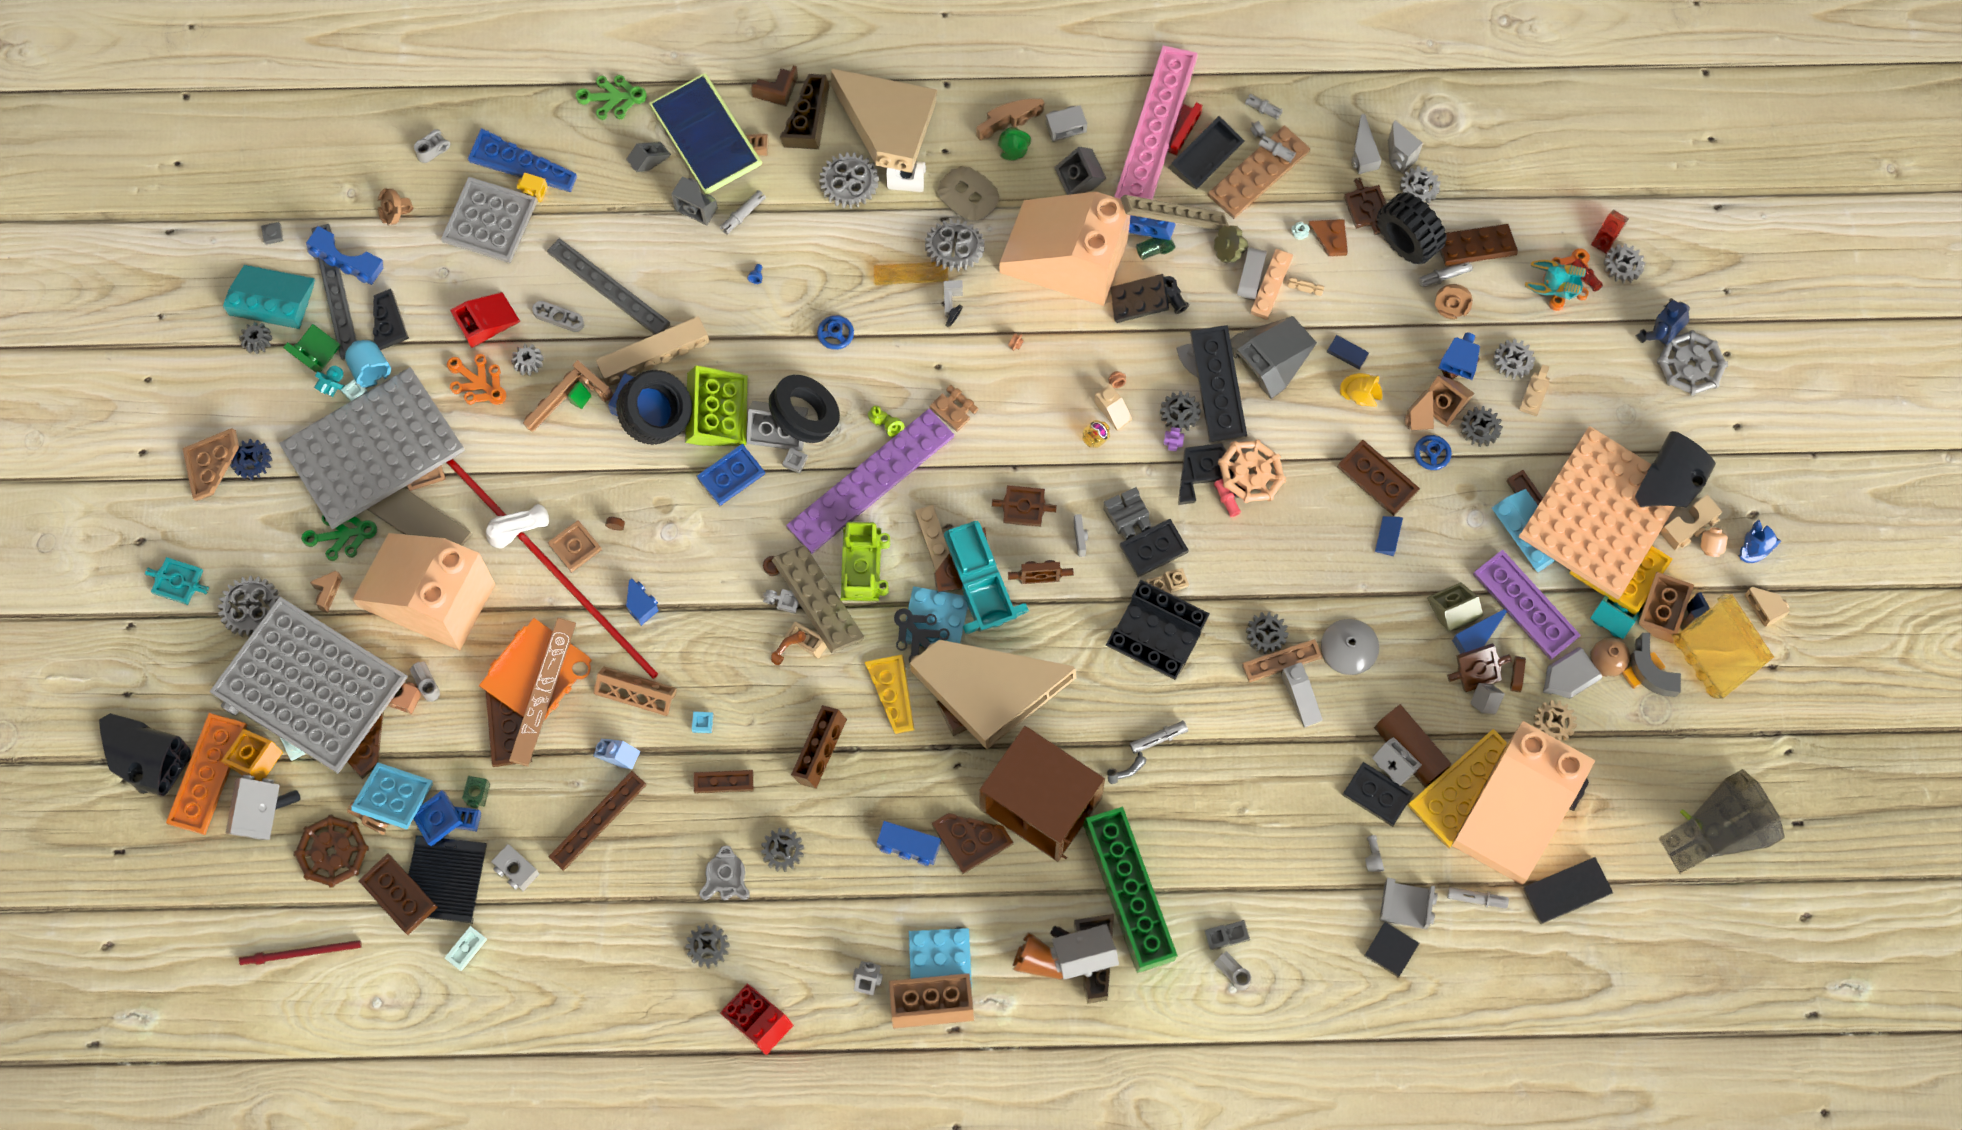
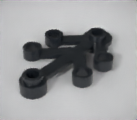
[894,608,950,663]

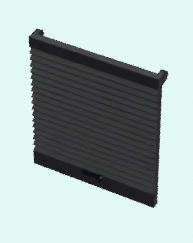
[408,835,487,924]

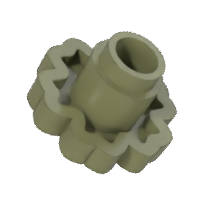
[1214,225,1248,262]

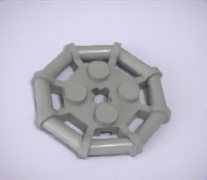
[1657,330,1728,396]

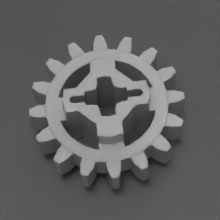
[1400,166,1440,204]
[1603,244,1645,283]
[1493,339,1535,379]

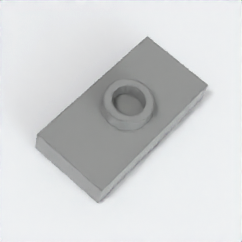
[1073,514,1088,557]

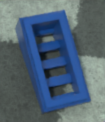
[454,807,482,832]

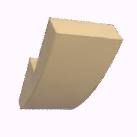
[1145,568,1189,594]

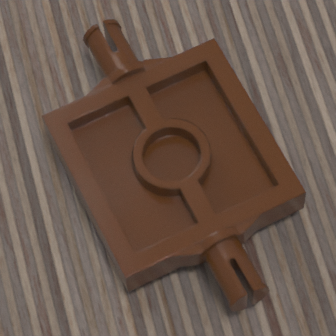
[1344,177,1387,235]
[992,485,1057,527]
[1008,560,1074,584]
[1447,643,1512,692]

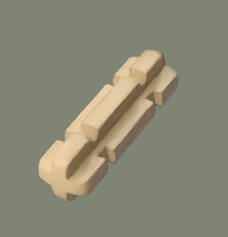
[1288,277,1324,296]

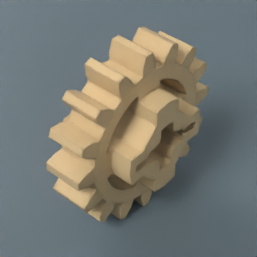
[1533,700,1577,741]

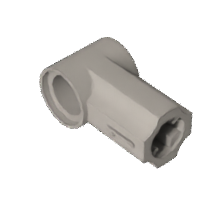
[410,661,440,702]
[1214,951,1251,991]

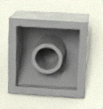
[1388,120,1423,174]

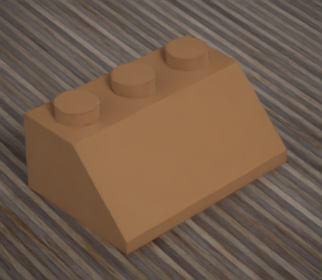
[1639,572,1694,643]

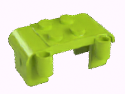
[840,522,891,601]

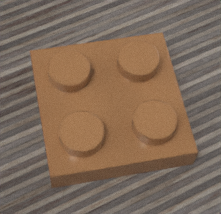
[548,520,602,573]

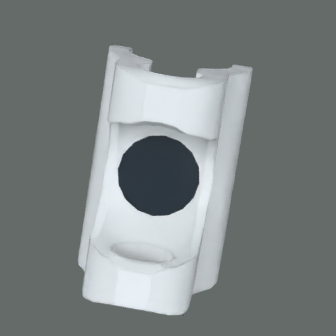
[887,161,926,192]

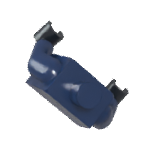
[1635,298,1690,345]

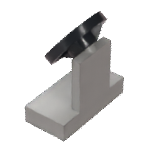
[944,280,963,328]

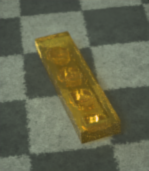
[874,262,948,285]

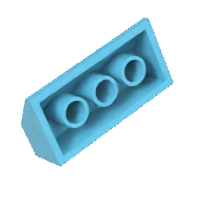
[1492,489,1555,573]

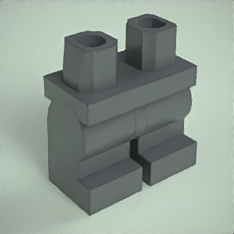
[1103,487,1151,540]

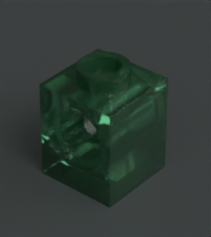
[462,776,491,808]

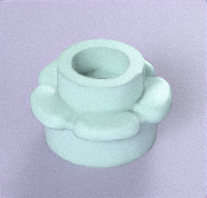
[1291,222,1310,240]

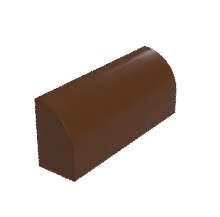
[1374,704,1452,787]

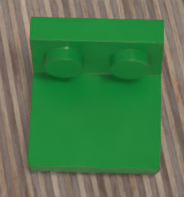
[283,324,341,373]

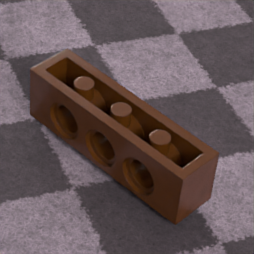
[791,705,847,789]

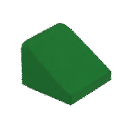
[568,381,592,409]

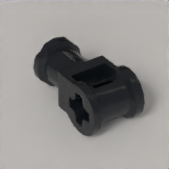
[1165,276,1190,314]

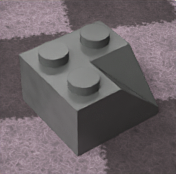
[671,176,718,226]

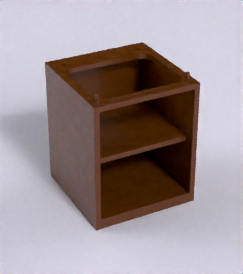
[979,726,1105,862]

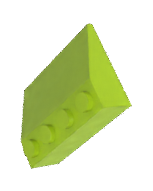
[685,365,748,446]

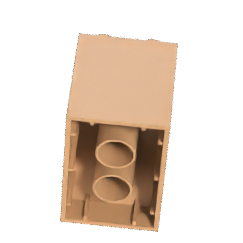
[999,192,1130,306]
[353,533,495,651]
[1452,721,1596,885]

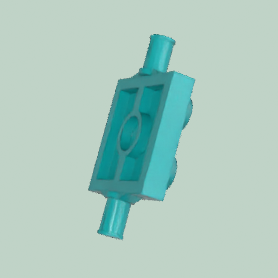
[145,557,209,605]

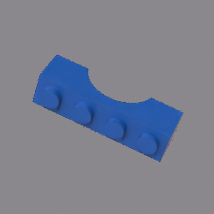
[306,226,384,285]

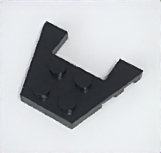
[1178,443,1245,505]

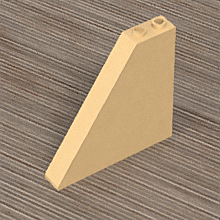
[831,69,937,173]
[910,640,1076,749]

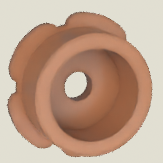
[1008,333,1024,351]
[1108,371,1126,388]

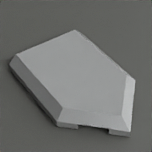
[1543,647,1602,698]

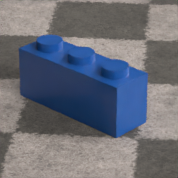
[877,821,941,866]

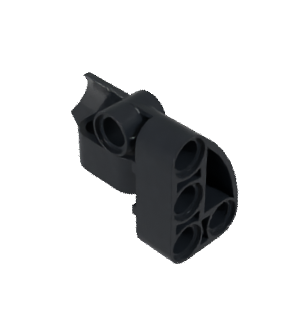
[1635,431,1716,508]
[99,713,191,796]

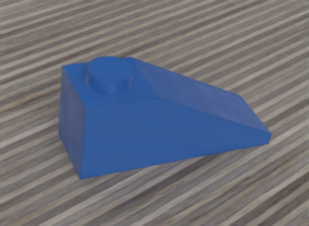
[1452,609,1507,654]

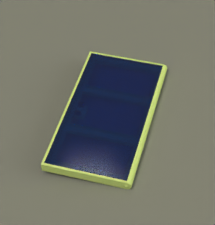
[649,74,762,195]

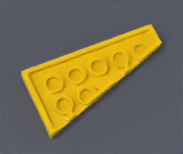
[1408,729,1507,849]

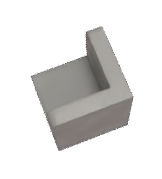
[1471,683,1505,714]

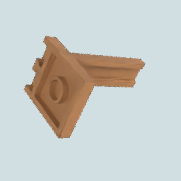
[523,360,614,432]

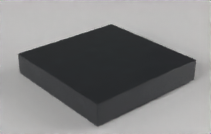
[1364,922,1420,978]

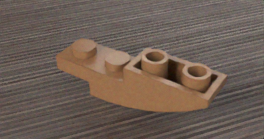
[976,99,1044,141]

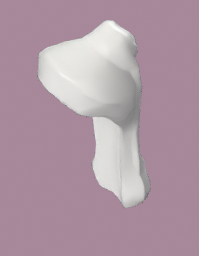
[486,504,549,548]

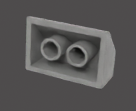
[746,401,808,451]

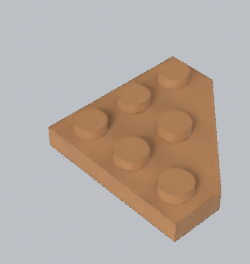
[182,428,239,501]

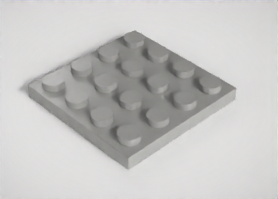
[441,177,538,263]

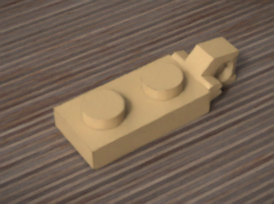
[1519,364,1550,417]

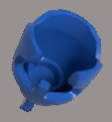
[1738,520,1781,563]

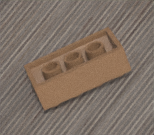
[889,973,974,1029]

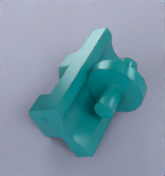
[314,366,345,397]

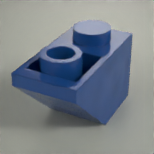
[626,578,659,626]

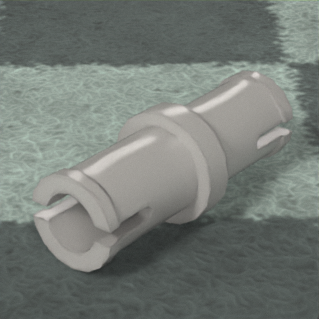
[1245,94,1283,120]
[1259,135,1296,163]

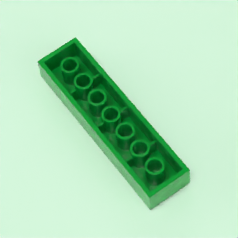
[1083,807,1178,973]

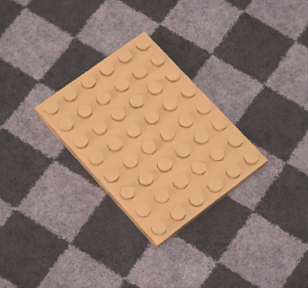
[1519,426,1675,600]

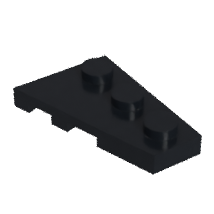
[373,289,409,350]

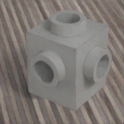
[853,961,883,995]

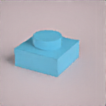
[692,712,713,733]

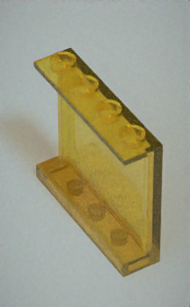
[1671,594,1774,699]

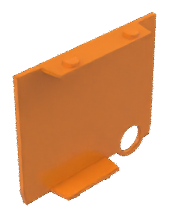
[479,618,592,720]

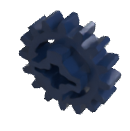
[230,439,273,480]

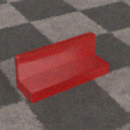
[1168,102,1203,156]

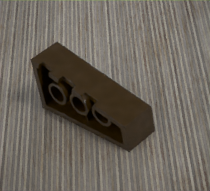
[780,74,830,149]
[1074,914,1114,1004]

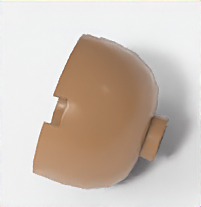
[1590,637,1630,677]

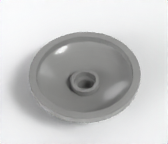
[1321,619,1379,675]

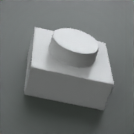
[782,448,808,474]

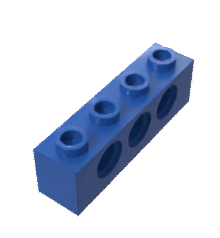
[1129,215,1176,240]

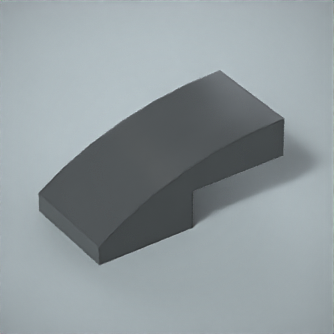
[1205,920,1251,950]

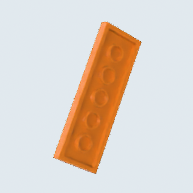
[166,713,247,835]

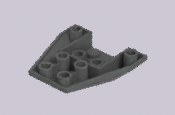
[1230,316,1317,399]

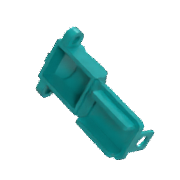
[944,521,1029,634]

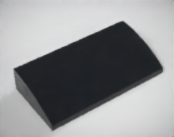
[1168,116,1245,190]

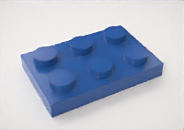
[697,444,765,507]

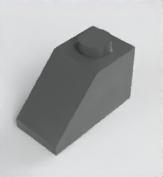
[626,142,671,172]

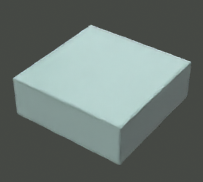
[341,379,368,401]

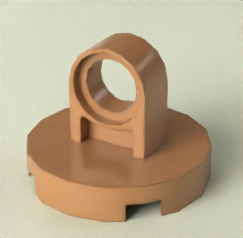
[378,189,414,225]
[1435,284,1473,319]

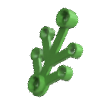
[576,75,647,120]

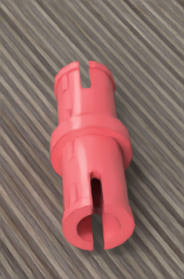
[1214,479,1241,518]

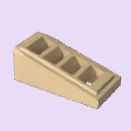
[784,621,827,659]

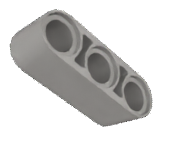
[1237,247,1267,300]

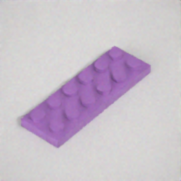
[1473,550,1580,660]

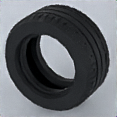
[616,370,692,445]

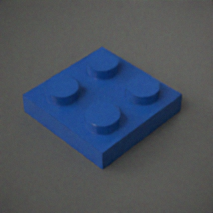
[414,790,463,846]

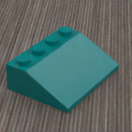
[223,265,316,329]

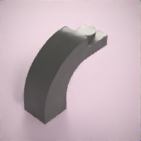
[1630,632,1681,697]

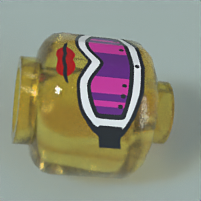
[1082,420,1110,448]

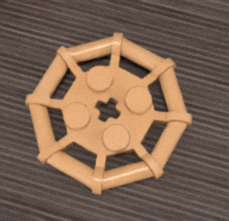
[1218,439,1286,503]

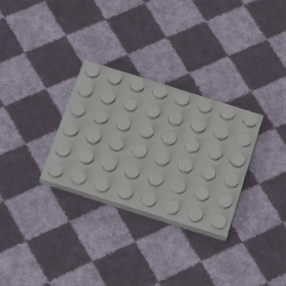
[279,367,465,529]
[209,597,408,774]

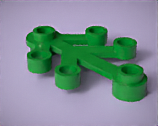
[301,515,377,561]

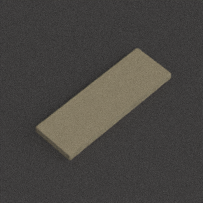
[367,487,472,546]

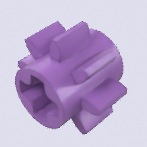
[1164,427,1184,452]

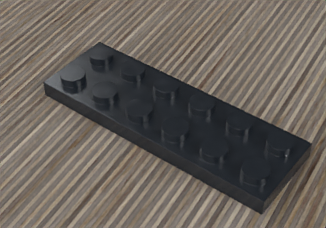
[1190,325,1247,443]

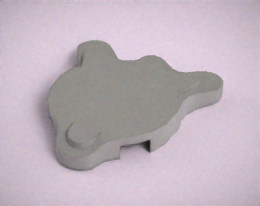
[699,846,750,900]

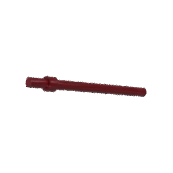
[239,940,362,965]

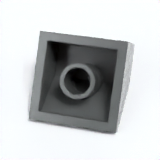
[1054,147,1107,195]

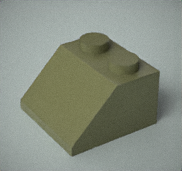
[1427,582,1483,631]

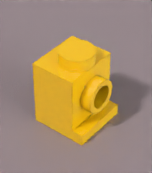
[517,173,548,203]

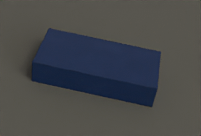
[1327,335,1369,370]

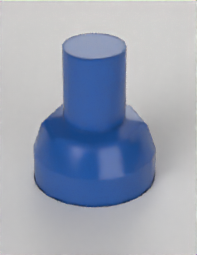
[748,264,763,284]

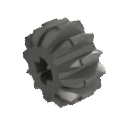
[239,322,273,355]

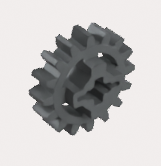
[1160,391,1201,432]
[1460,406,1503,447]
[1246,612,1288,654]
[761,828,804,872]
[685,924,730,969]

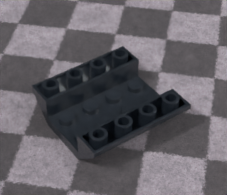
[1106,579,1210,680]

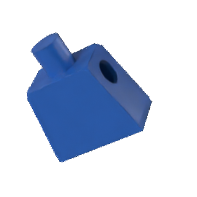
[1439,332,1480,380]

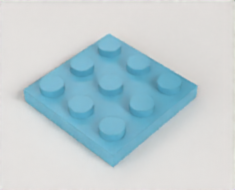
[902,586,968,646]
[352,762,433,829]
[909,928,972,990]

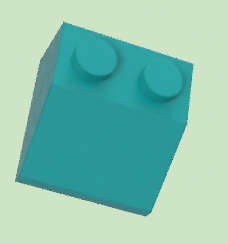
[1590,596,1643,639]

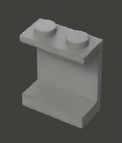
[1379,878,1438,930]

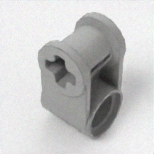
[414,129,451,163]

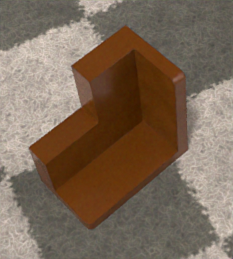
[751,65,798,107]

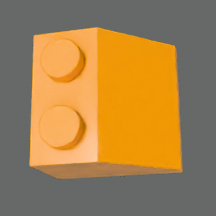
[221,729,283,781]

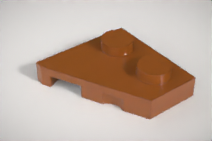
[1308,219,1348,256]

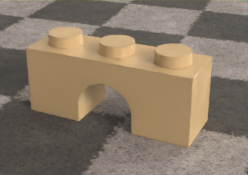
[1660,495,1722,550]

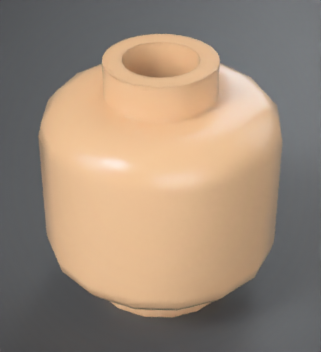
[1700,527,1728,557]

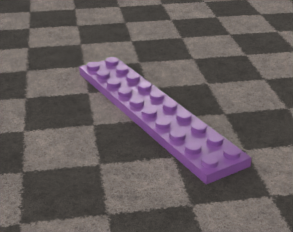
[786,408,954,554]

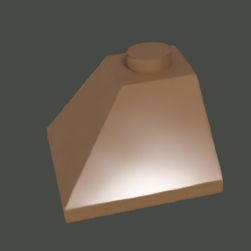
[1428,375,1475,427]

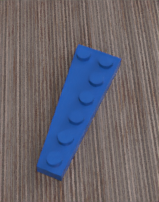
[468,129,577,192]

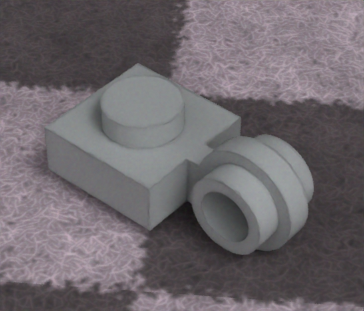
[762,589,799,614]

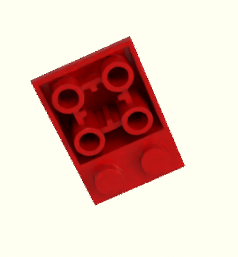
[450,292,520,348]
[720,983,794,1055]

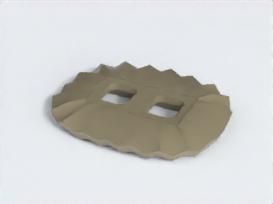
[938,166,999,221]

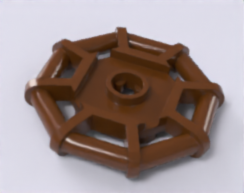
[294,814,369,888]

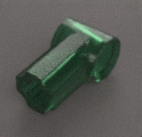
[1136,237,1176,260]

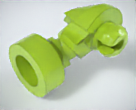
[868,406,905,437]

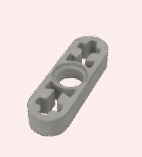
[532,301,584,332]

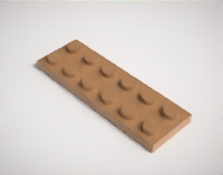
[1208,125,1311,219]

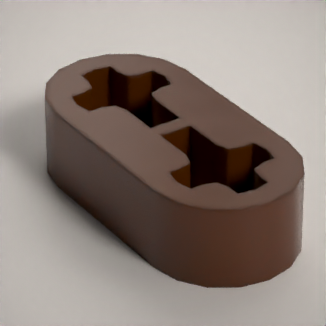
[1510,656,1526,693]

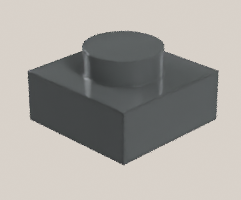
[261,222,284,245]

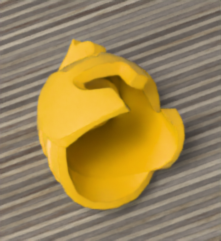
[1340,373,1383,407]

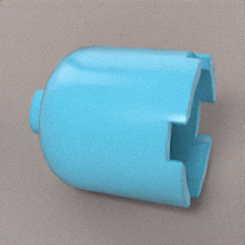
[345,340,391,387]

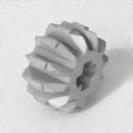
[511,344,544,376]

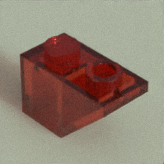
[1591,209,1629,254]

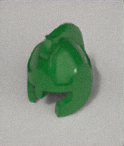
[998,127,1031,161]

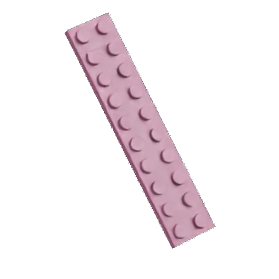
[1114,46,1198,200]

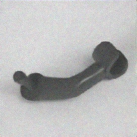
[1107,752,1147,784]

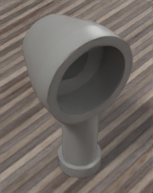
[1365,835,1385,872]

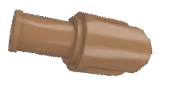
[347,801,389,835]

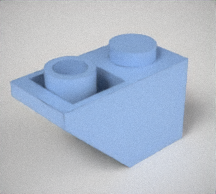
[593,738,640,769]

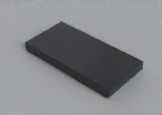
[1523,857,1613,925]

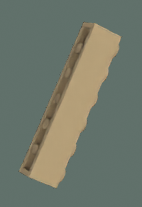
[596,316,709,386]

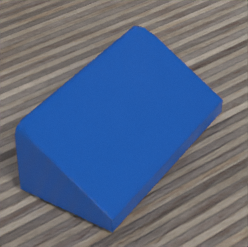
[1375,516,1403,556]

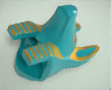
[1525,260,1586,300]

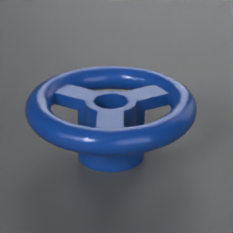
[817,315,854,350]
[1414,435,1452,470]

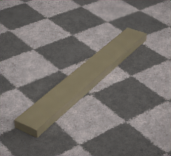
[1120,195,1229,230]

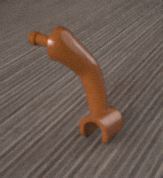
[771,631,806,666]

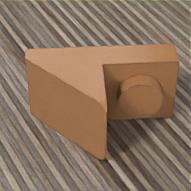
[310,571,343,613]

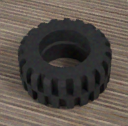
[1377,192,1447,264]

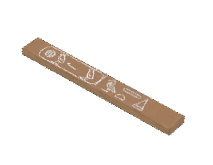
[509,618,576,767]

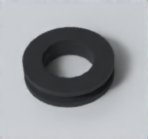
[769,375,840,443]

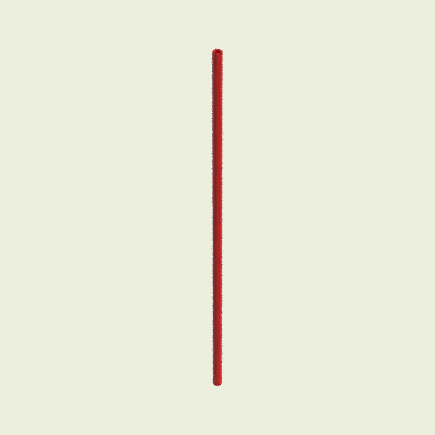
[446,458,658,679]

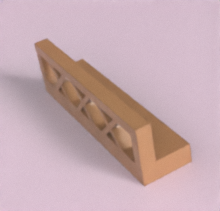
[594,666,677,716]

